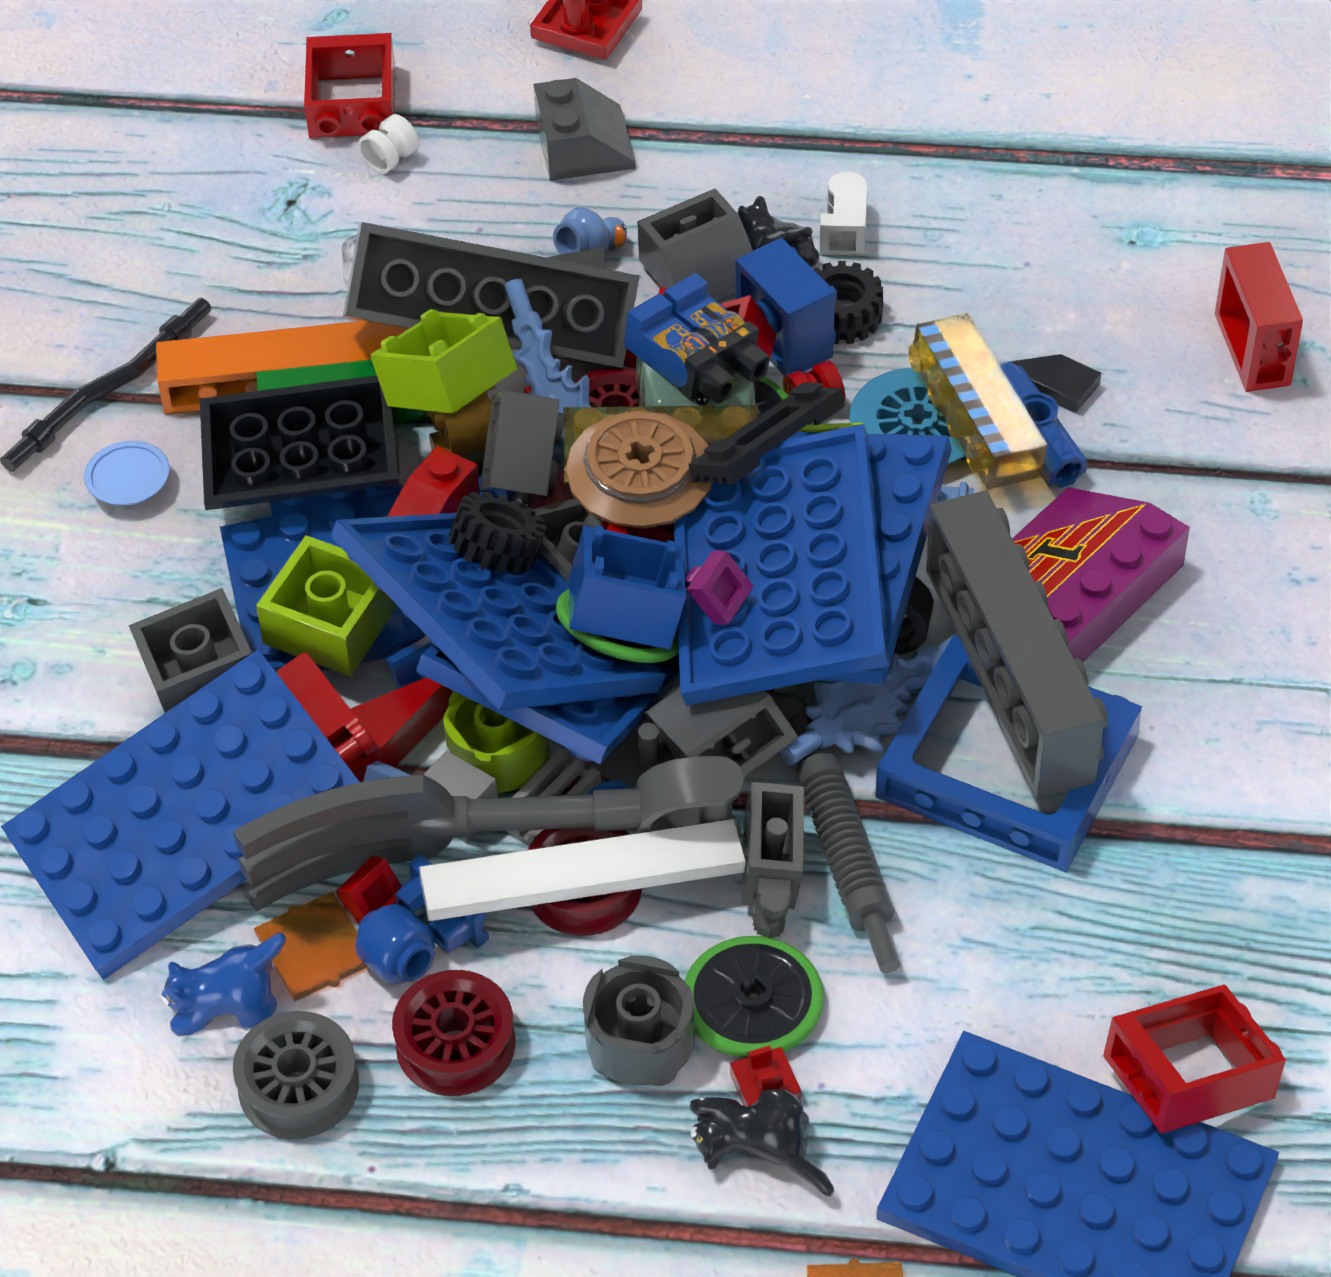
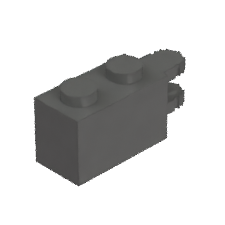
[742,782,804,939]

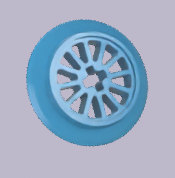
[849,367,984,464]

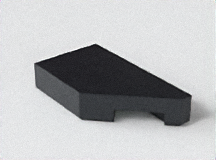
[1008,354,1102,412]

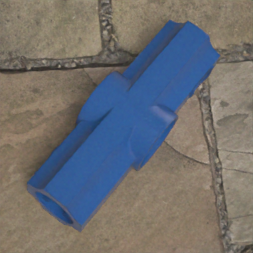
[984,361,1087,488]

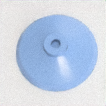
[84,441,170,506]

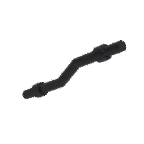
[0,297,212,472]

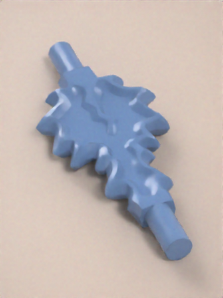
[504,279,599,473]
[780,633,958,765]

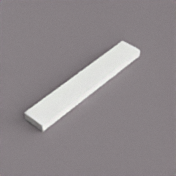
[419,819,746,921]

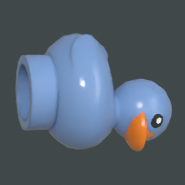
[553,207,627,255]

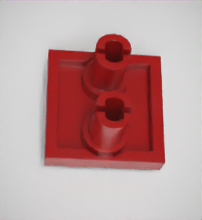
[530,0,642,60]

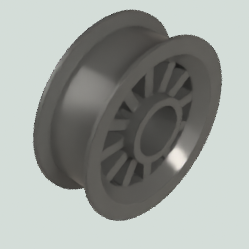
[233,1011,359,1139]

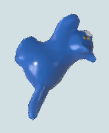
[161,933,286,1036]

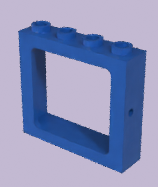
[875,636,1142,873]

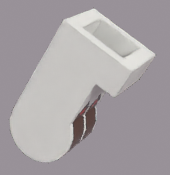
[820,171,867,256]

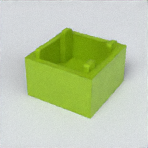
[370,309,517,414]

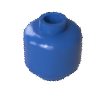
[355,904,435,985]

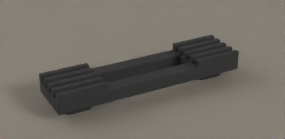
[688,382,845,485]

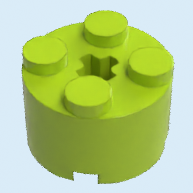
[443,691,550,796]

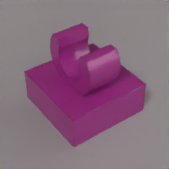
[685,551,753,624]

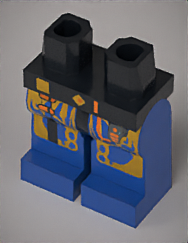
[624,273,770,404]

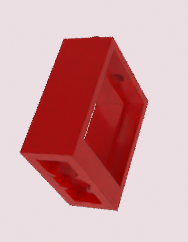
[304,33,395,138]
[1214,242,1303,392]
[1103,984,1286,1134]

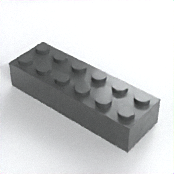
[343,222,640,368]
[926,490,1108,799]

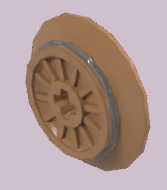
[566,410,711,529]

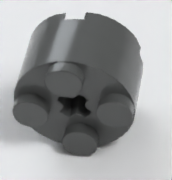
[583,956,695,1086]

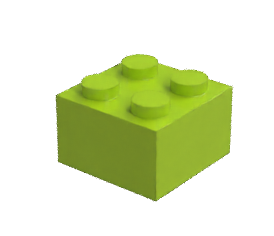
[256,535,398,676]

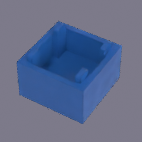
[735,237,837,376]
[569,525,686,650]

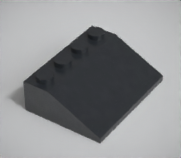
[200,375,400,511]

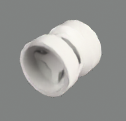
[358,114,420,174]

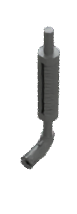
[768,692,900,973]

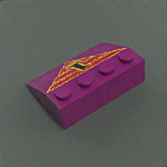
[1012,487,1190,662]

